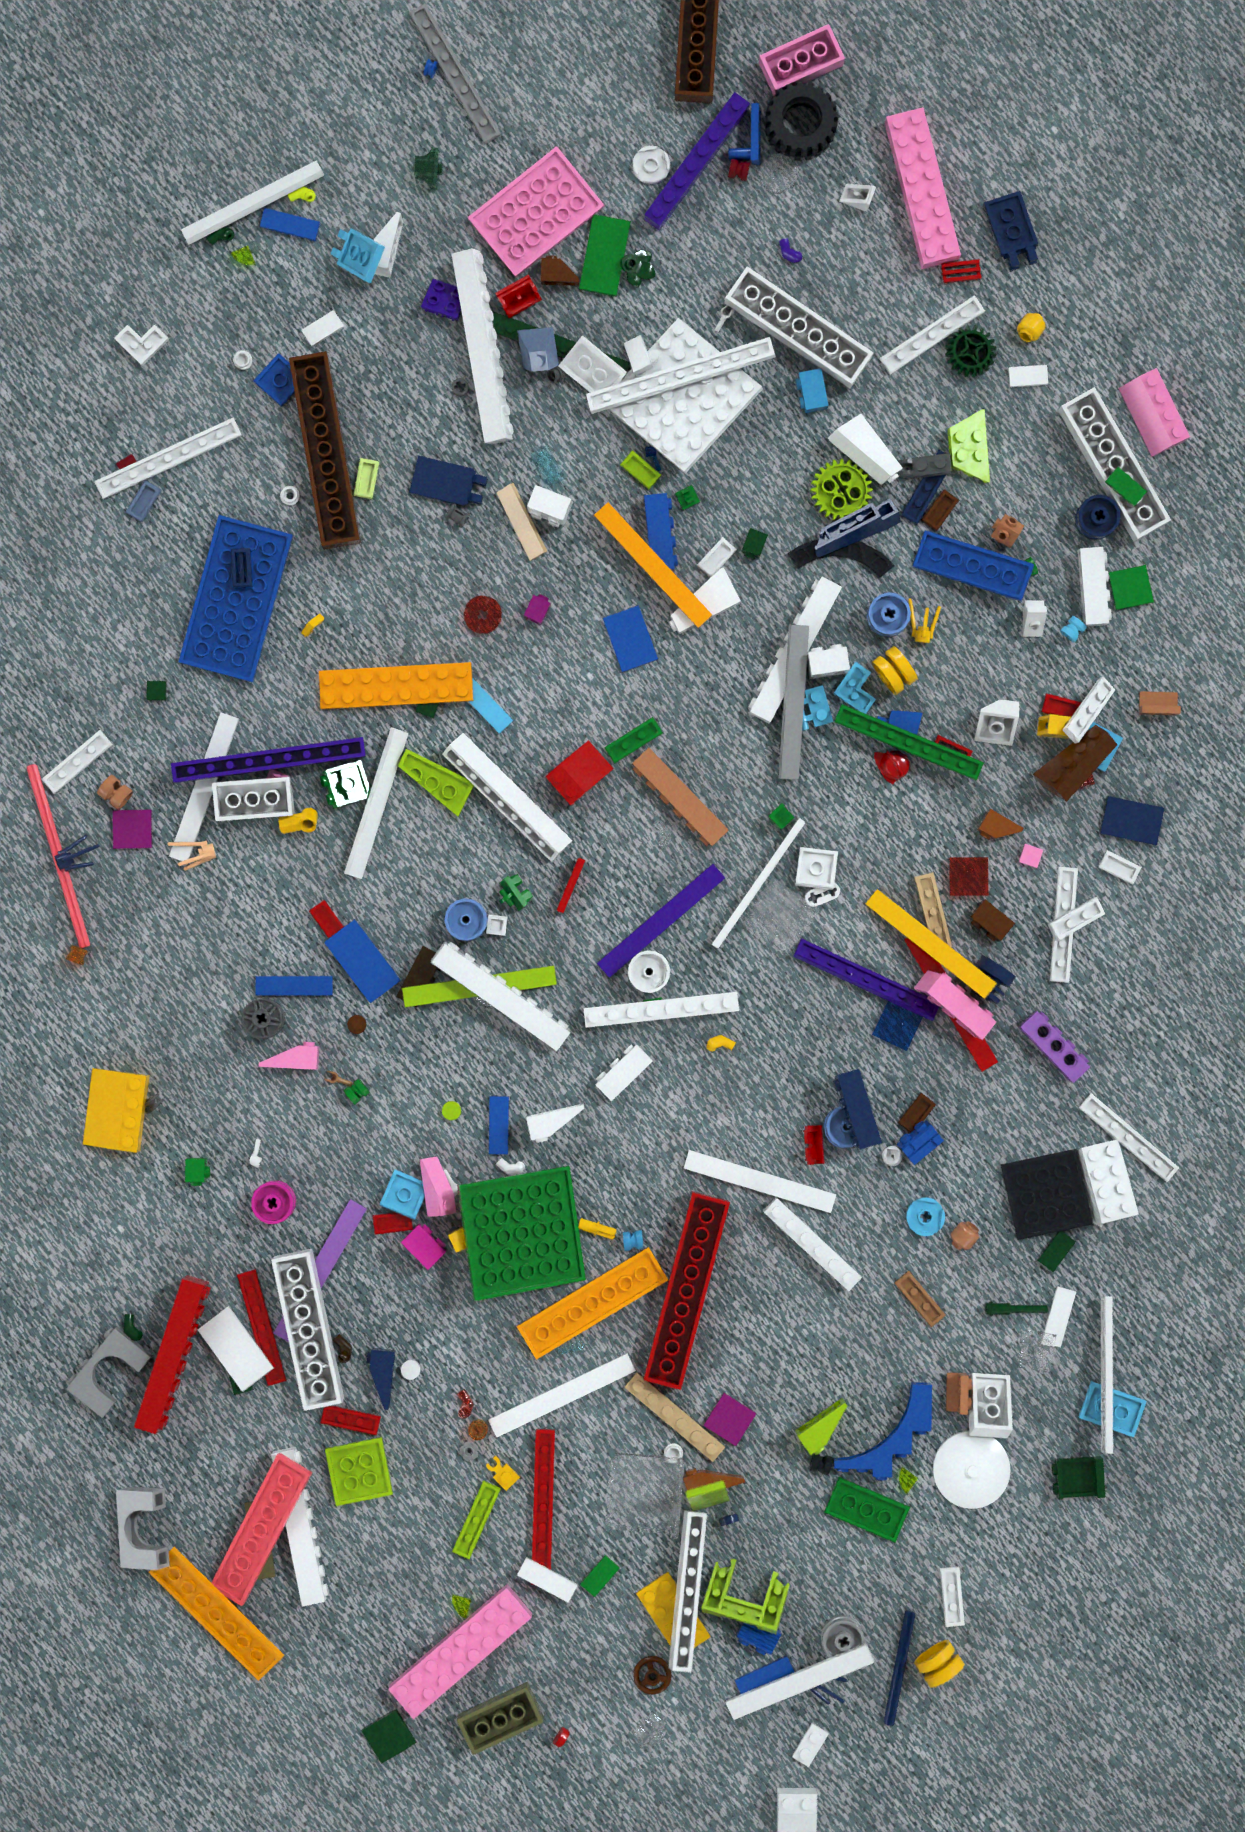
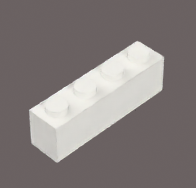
[1078,547,1112,627]

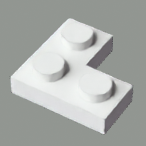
[114,325,169,366]

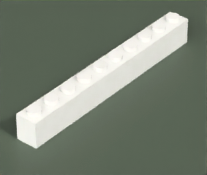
[452,248,513,444]

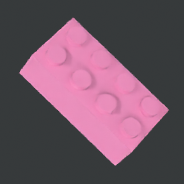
[758,24,845,96]

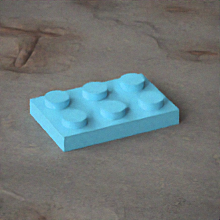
[1078,1381,1147,1437]

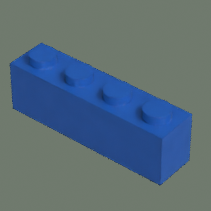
[644,493,678,572]

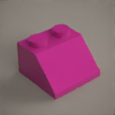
[401,1223,447,1270]

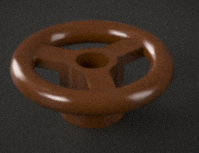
[633,1656,672,1695]

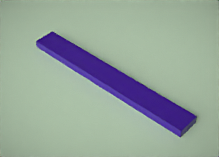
[597,864,725,978]
[793,938,939,1021]

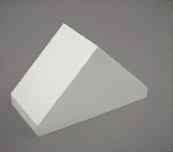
[840,184,876,212]

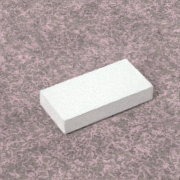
[302,310,344,347]
[623,335,653,375]
[1008,365,1048,387]
[697,537,737,578]
[1098,850,1142,885]

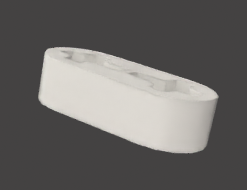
[805,883,840,907]

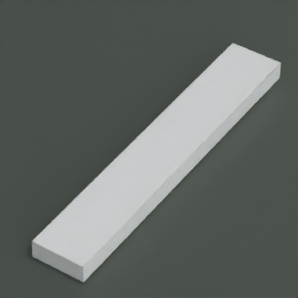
[879,295,985,375]
[1049,867,1078,983]
[1078,1093,1179,1182]

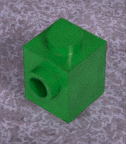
[185,1158,210,1186]

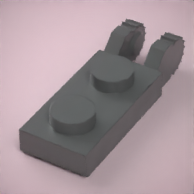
[898,453,952,479]

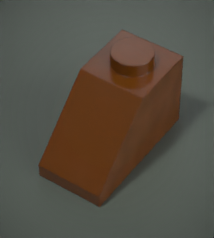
[541,255,579,286]

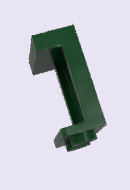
[1051,1456,1106,1500]

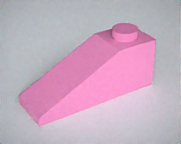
[259,1042,319,1070]
[420,1157,456,1217]

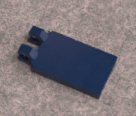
[984,191,1038,271]
[409,455,488,507]

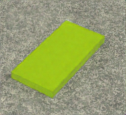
[686,1481,730,1511]

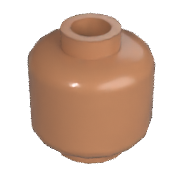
[951,1221,979,1250]

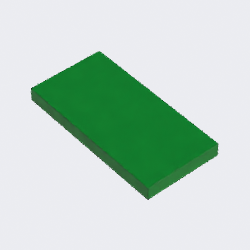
[579,214,631,297]
[824,1477,910,1543]

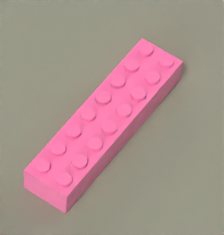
[885,107,961,269]
[388,1584,532,1719]

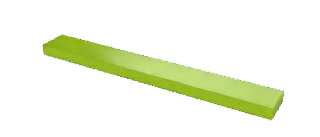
[402,965,557,1007]

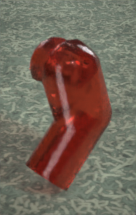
[457,1389,474,1419]

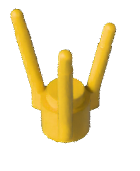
[908,598,941,643]

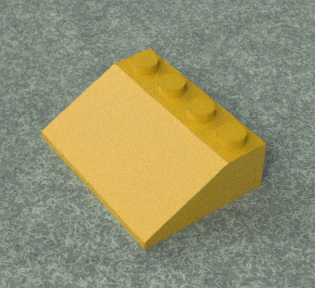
[83,1068,150,1152]

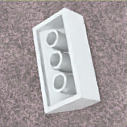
[212,777,295,821]

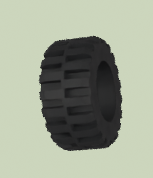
[764,81,838,161]

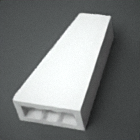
[828,414,903,485]
[669,567,741,634]

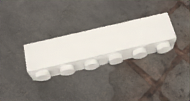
[763,1197,862,1291]

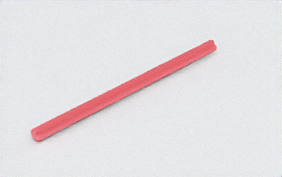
[26,764,90,948]

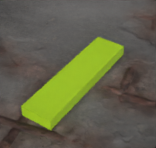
[452,1480,501,1560]

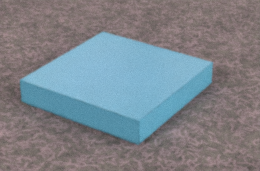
[379,1169,425,1220]

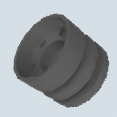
[242,998,286,1039]

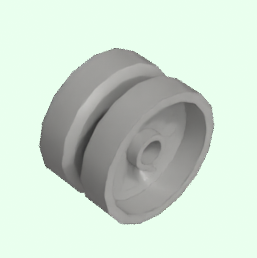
[821,1615,865,1658]

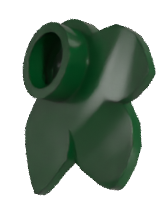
[621,250,655,288]

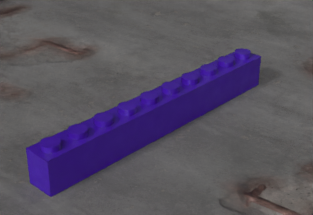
[171,737,366,783]

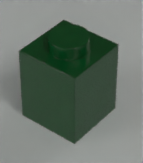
[742,528,768,560]

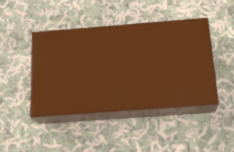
[921,489,959,531]
[897,1093,936,1133]

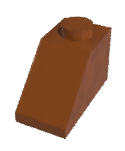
[977,809,1024,840]

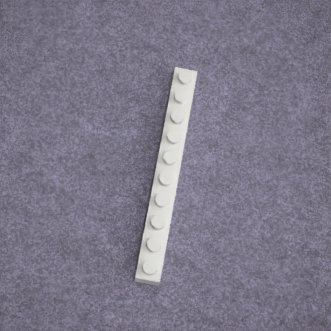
[586,337,776,414]

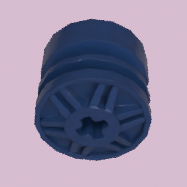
[967,955,1016,1004]

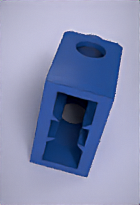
[877,710,922,735]

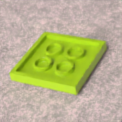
[325,1437,393,1506]

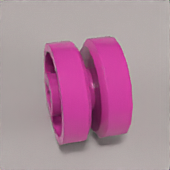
[251,1180,296,1224]

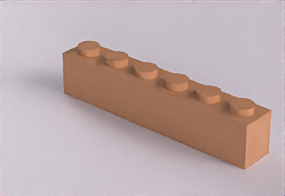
[632,748,729,847]

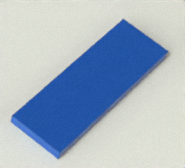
[912,530,1034,602]

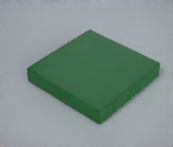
[1108,565,1154,610]

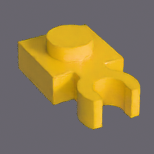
[486,1456,520,1491]

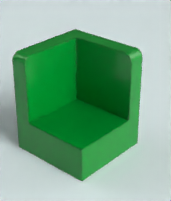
[768,803,795,831]

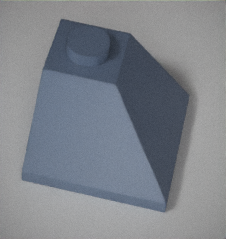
[517,327,559,371]

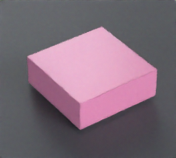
[1019,844,1043,868]

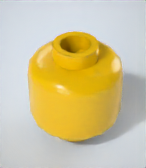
[1017,313,1046,342]

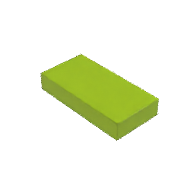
[620,450,661,490]

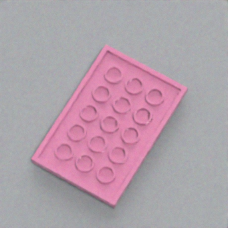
[468,146,605,278]

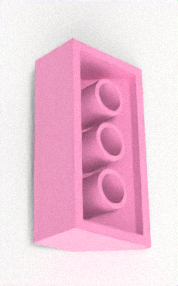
[1119,368,1190,457]

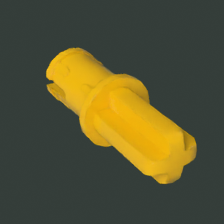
[578,1218,616,1240]

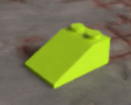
[795,1398,847,1455]

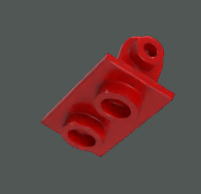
[803,1125,824,1165]

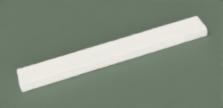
[181,161,324,245]
[94,418,242,499]
[169,713,239,861]
[344,727,408,879]
[711,818,805,948]
[684,1150,836,1213]
[1101,1296,1113,1454]
[488,1353,636,1438]
[725,1643,874,1720]

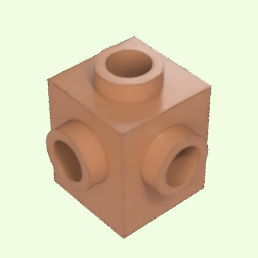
[991,514,1024,548]

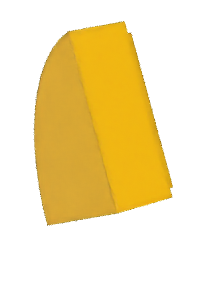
[301,614,324,637]

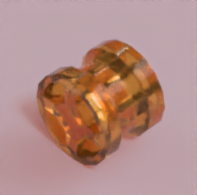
[65,944,89,965]
[468,1419,488,1440]

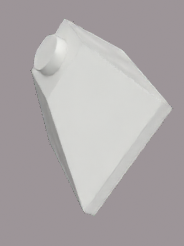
[974,700,1019,746]

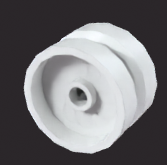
[628,951,670,993]

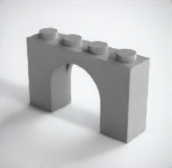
[66,1326,153,1418]
[116,1487,170,1570]

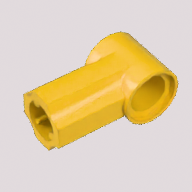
[278,808,318,834]

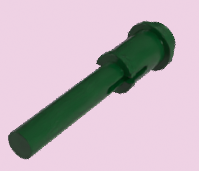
[985,1301,1048,1317]

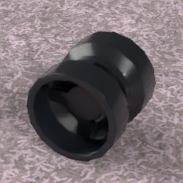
[809,1453,832,1476]

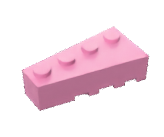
[914,970,996,1040]

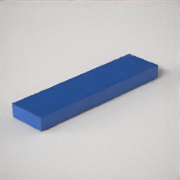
[256,976,333,995]

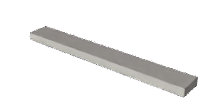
[409,3,501,144]
[778,625,809,779]

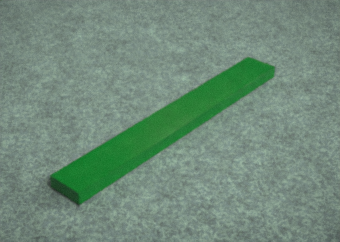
[834,704,984,781]

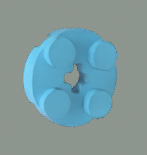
[906,1197,945,1236]

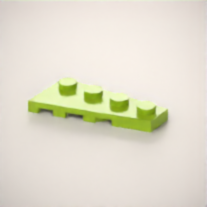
[398,749,474,817]

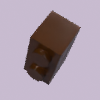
[969,899,1015,942]

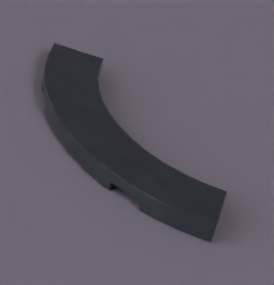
[787,539,895,578]

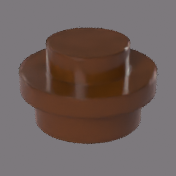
[347,1015,367,1034]

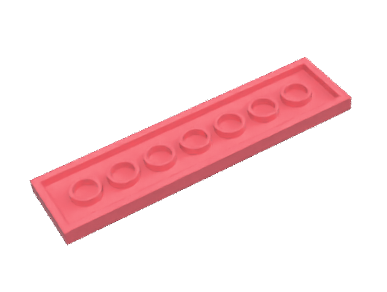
[211,1453,312,1606]

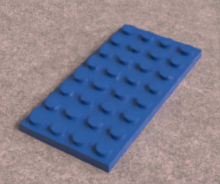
[178,515,293,683]

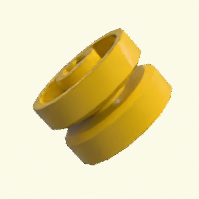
[871,646,918,696]
[914,1640,965,1688]

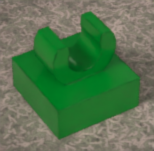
[675,485,700,511]

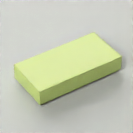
[353,458,379,499]

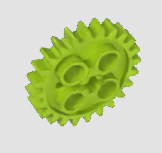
[810,459,873,521]

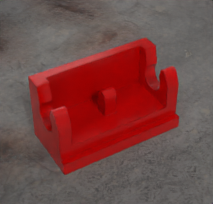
[495,275,542,318]

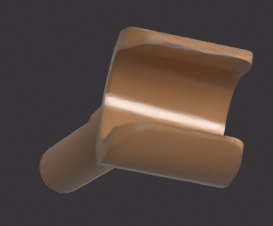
[324,1071,352,1087]

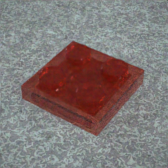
[949,857,989,896]

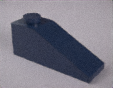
[366,1348,396,1410]

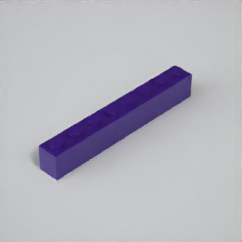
[644,92,750,231]

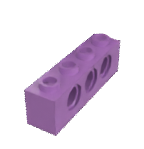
[1018,1011,1090,1083]

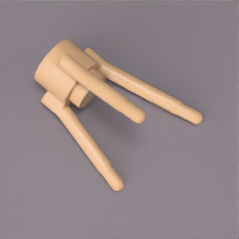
[168,840,216,871]

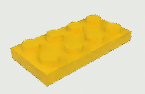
[636,1572,711,1648]

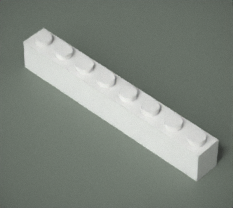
[748,577,842,724]
[442,733,572,862]
[431,941,570,1051]
[584,992,739,1027]
[271,1447,329,1606]
[668,1510,707,1672]

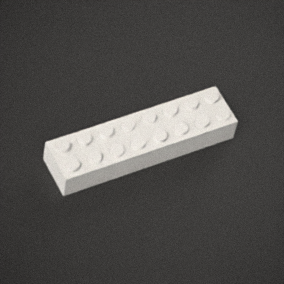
[725,267,873,389]
[1058,387,1171,542]
[271,1249,345,1411]

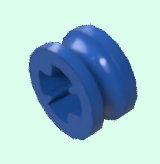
[423,59,438,79]

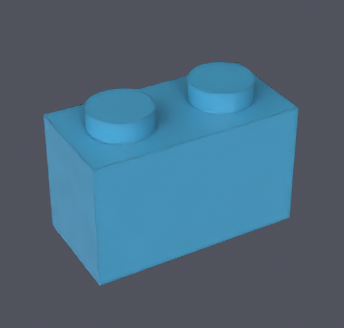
[795,368,829,413]

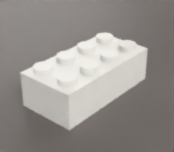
[1077,1139,1139,1225]

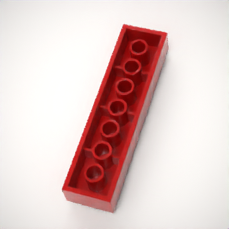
[134,1275,211,1434]

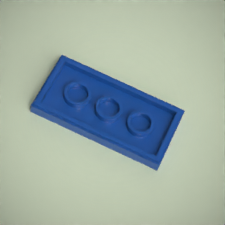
[324,919,401,1003]

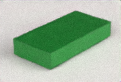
[1105,467,1147,507]
[580,1554,620,1597]

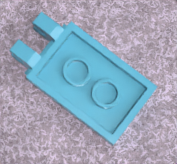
[331,228,385,283]

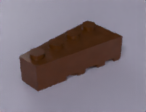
[1033,725,1118,802]

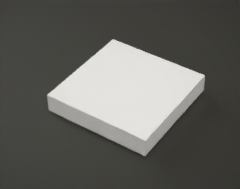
[795,847,838,890]

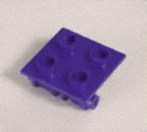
[421,279,461,321]

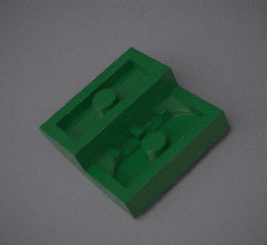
[361,1709,416,1763]

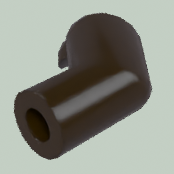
[333,1334,352,1363]

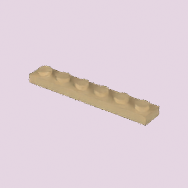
[625,1372,725,1462]

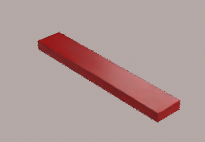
[237,1269,287,1386]

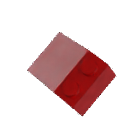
[545,740,614,806]

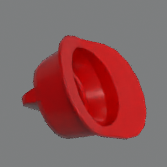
[874,751,910,784]

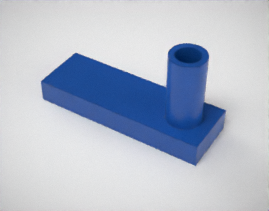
[729,103,761,165]

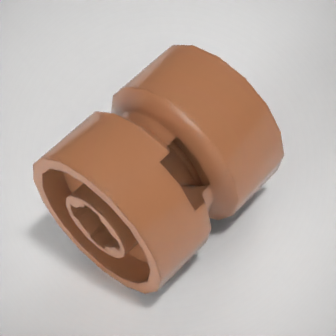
[97,775,134,810]

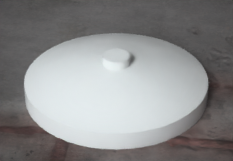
[933,1431,1010,1509]

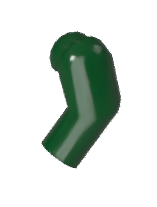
[206,227,235,246]
[123,1314,143,1341]

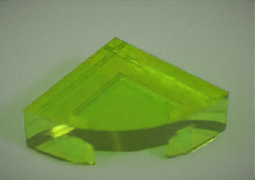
[231,245,256,266]
[899,1466,918,1494]
[452,1594,471,1619]

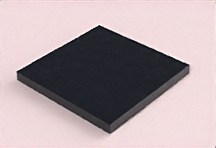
[1001,1149,1093,1240]

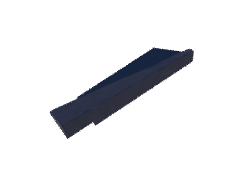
[814,498,901,557]

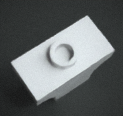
[1023,600,1047,637]

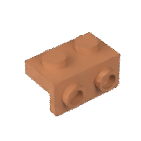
[946,1372,972,1415]

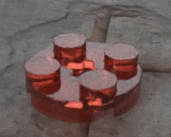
[464,595,502,634]

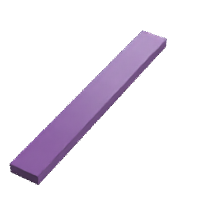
[274,1199,367,1342]

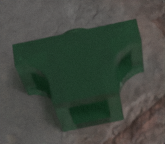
[414,147,442,190]

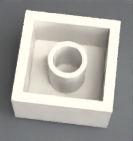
[527,485,572,527]
[807,644,850,679]

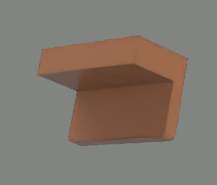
[1139,691,1181,715]

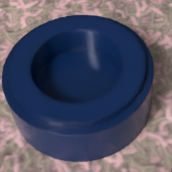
[719,1513,739,1526]

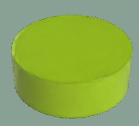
[442,1101,461,1120]

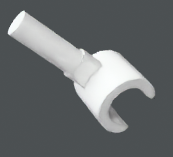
[715,305,734,332]
[249,1139,262,1167]
[444,1170,458,1197]

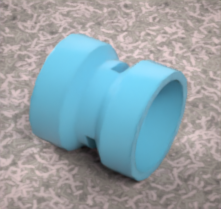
[1060,616,1087,643]

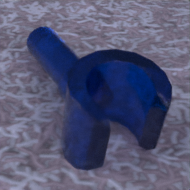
[645,446,662,472]

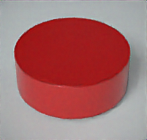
[553,1727,570,1747]

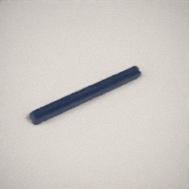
[884,1611,915,1726]

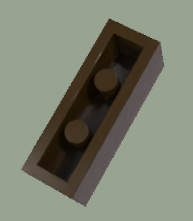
[396,946,441,1008]

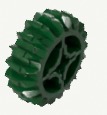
[945,325,997,378]

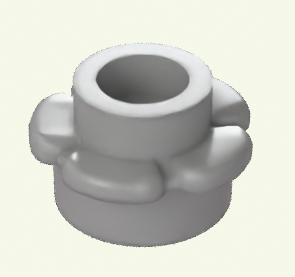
[460,1441,479,1461]

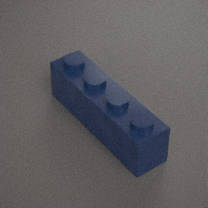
[833,1069,882,1151]

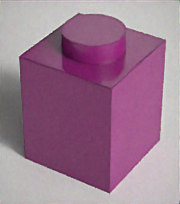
[524,594,551,625]

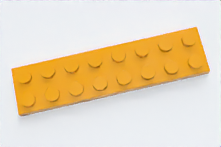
[319,662,474,709]
[517,1247,668,1360]
[148,1547,284,1681]

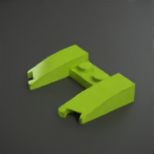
[702,1559,790,1634]

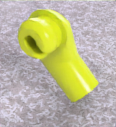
[287,186,316,202]

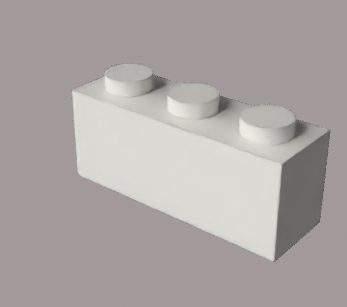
[595,1044,653,1101]

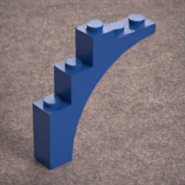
[833,1382,932,1480]

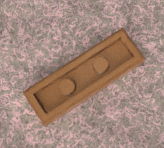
[894,1270,946,1328]

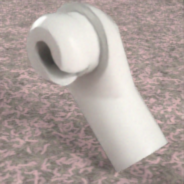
[495,1158,525,1176]

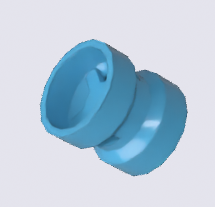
[623,1230,644,1251]

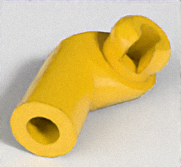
[706,1035,736,1052]

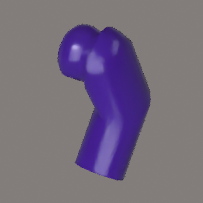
[779,238,803,263]

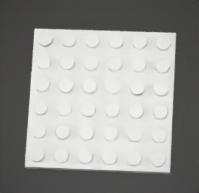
[609,318,763,474]

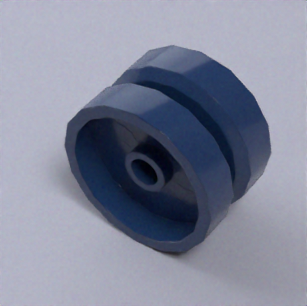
[1075,495,1121,540]

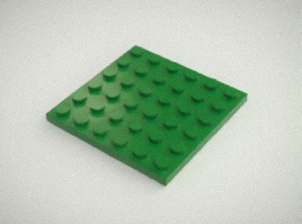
[457,1166,586,1301]

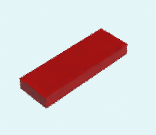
[557,858,586,914]
[320,1405,381,1436]

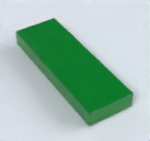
[604,717,663,764]

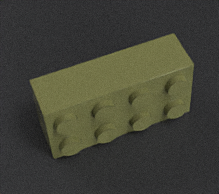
[457,1681,544,1755]

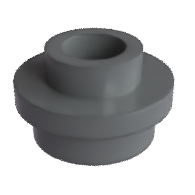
[546,366,563,384]

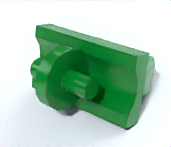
[499,874,533,911]

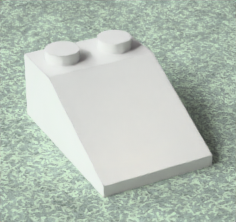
[374,212,403,278]
[526,1103,584,1143]
[969,1373,1013,1438]
[777,1788,817,1832]

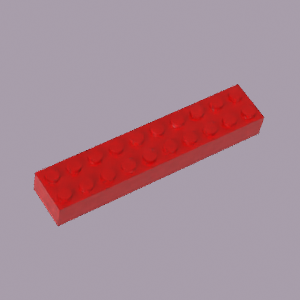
[643,1191,730,1390]

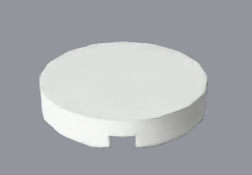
[633,146,670,184]

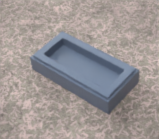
[125,480,162,522]

